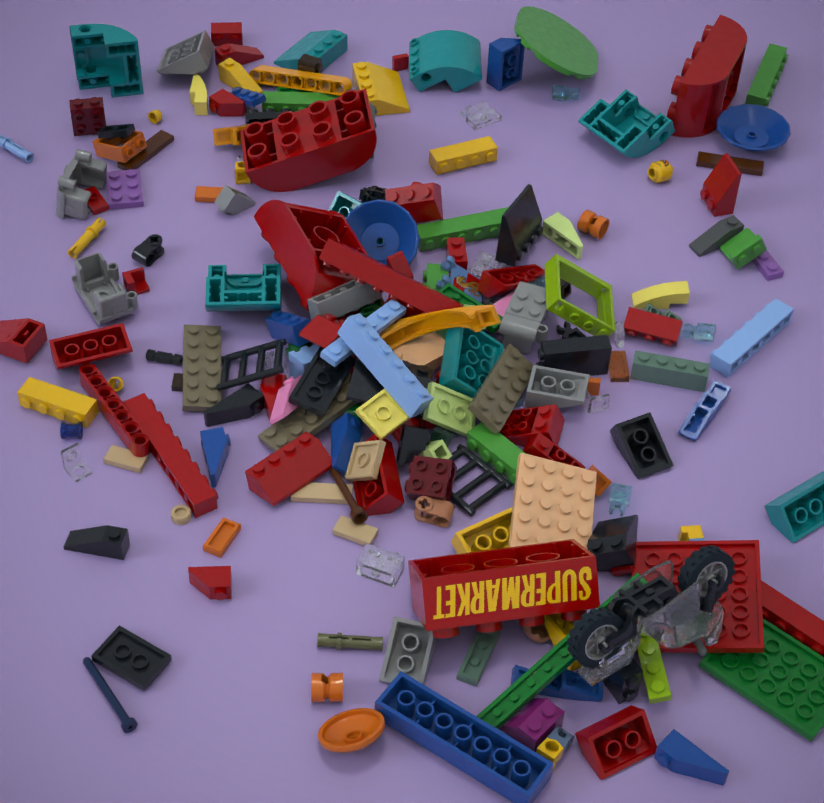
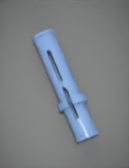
[0,134,34,163]

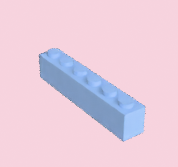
[710,299,794,378]
[337,313,434,418]

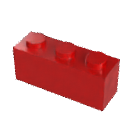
[623,307,683,347]

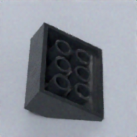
[495,184,543,267]
[346,357,433,419]

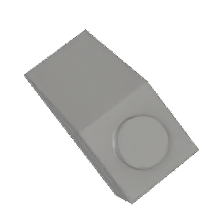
[214,185,256,215]

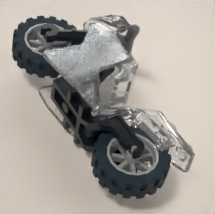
[567,545,735,686]

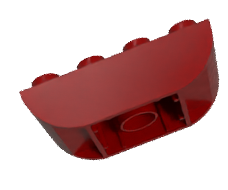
[667,15,747,138]
[240,88,377,192]
[254,200,369,317]

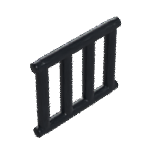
[217,338,287,391]
[448,444,512,516]

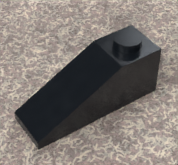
[204,383,264,427]
[64,525,130,560]

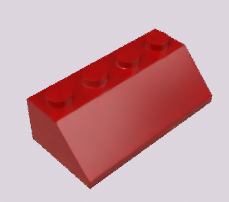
[49,323,133,370]
[245,431,332,507]
[353,434,405,516]

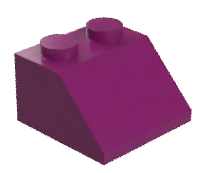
[500,698,565,752]

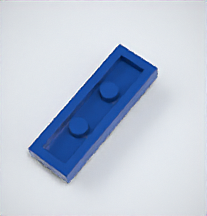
[230,87,266,107]

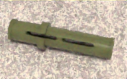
[317,632,383,651]

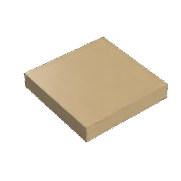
[345,440,386,482]

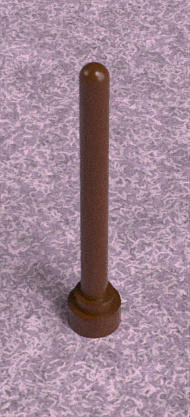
[329,467,368,525]

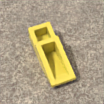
[190,73,209,115]
[631,281,690,309]

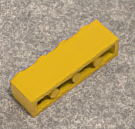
[429,136,498,175]
[17,377,99,428]

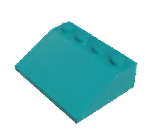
[274,30,348,70]
[439,327,504,398]

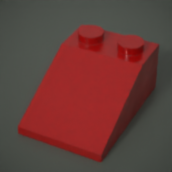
[700,153,742,217]

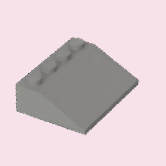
[157,30,214,74]

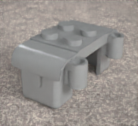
[56,149,107,220]
[72,252,138,325]
[499,281,562,354]

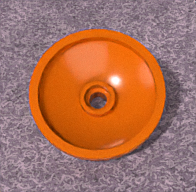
[318,708,385,753]

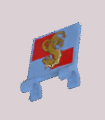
[436,255,483,303]

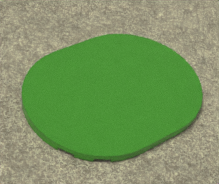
[514,6,598,80]

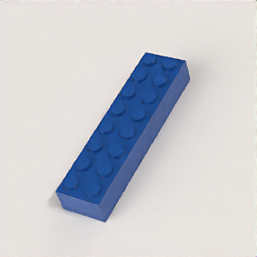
[375,671,554,803]

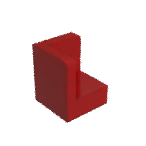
[122,267,150,295]

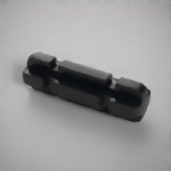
[146,349,183,366]

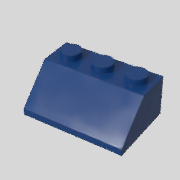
[486,38,525,91]
[265,310,312,347]

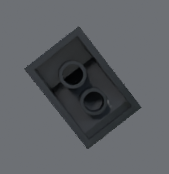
[610,412,674,479]
[587,515,638,571]

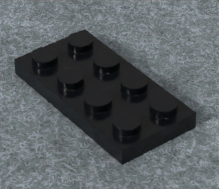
[288,346,356,417]

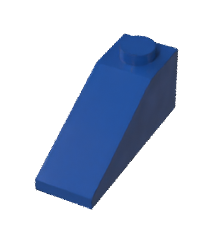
[331,412,362,475]
[200,427,231,488]
[654,729,729,786]

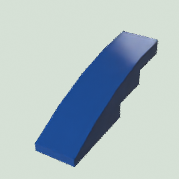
[678,379,731,442]
[510,664,604,702]

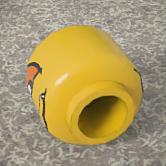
[648,160,673,183]

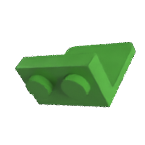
[720,228,767,270]

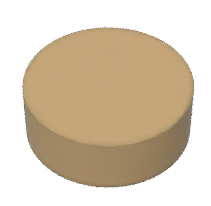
[171,505,192,525]

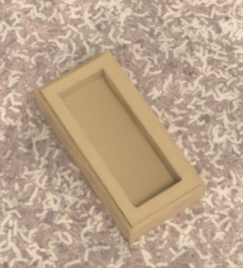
[104,445,149,473]
[333,515,378,548]

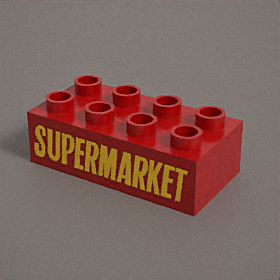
[408,539,600,638]

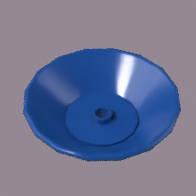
[716,104,791,152]
[346,199,420,265]

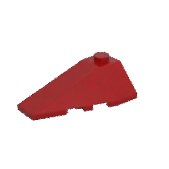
[478,264,545,298]

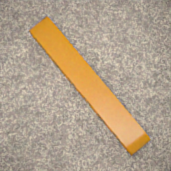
[249,65,353,96]

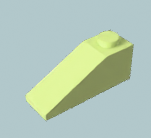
[542,212,583,260]

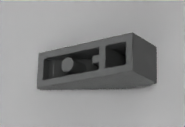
[689,215,744,257]

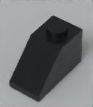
[396,424,431,466]

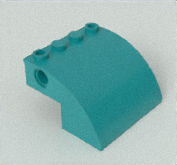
[69,24,144,98]
[409,30,482,92]
[578,89,675,158]
[205,264,281,312]

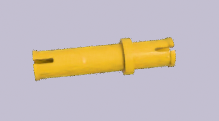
[67,217,106,259]

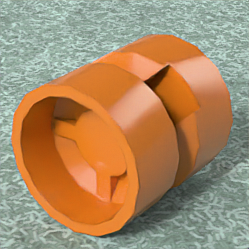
[577,209,610,239]
[311,673,343,702]

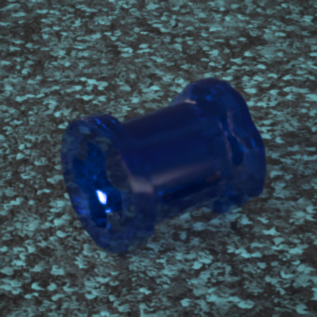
[60,422,83,439]

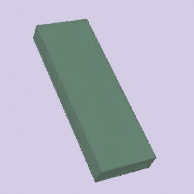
[456,631,500,687]

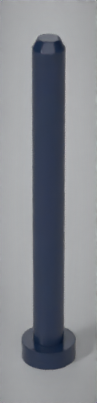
[83,657,138,733]

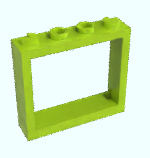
[545,254,616,337]

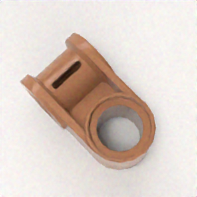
[414,496,455,528]

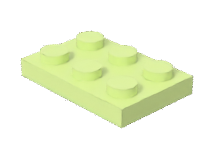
[423,382,476,437]

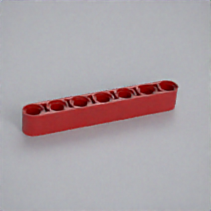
[79,363,150,457]

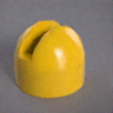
[148,110,162,124]
[108,376,124,392]

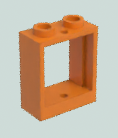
[92,130,147,163]

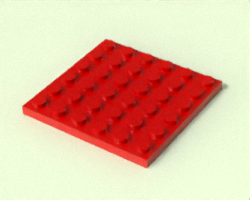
[631,540,764,653]

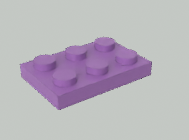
[106,169,144,210]

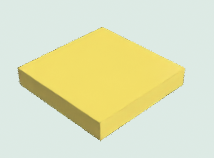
[355,388,410,440]

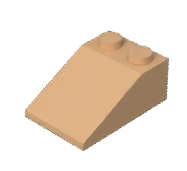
[392,331,445,372]

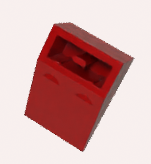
[0,318,48,364]
[499,404,565,447]

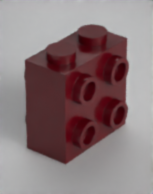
[69,97,106,136]
[404,455,457,502]

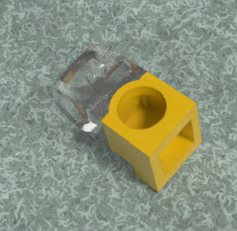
[235,156,251,184]

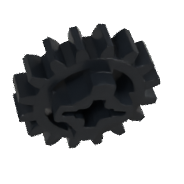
[359,186,387,202]

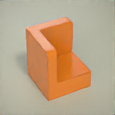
[588,464,612,497]

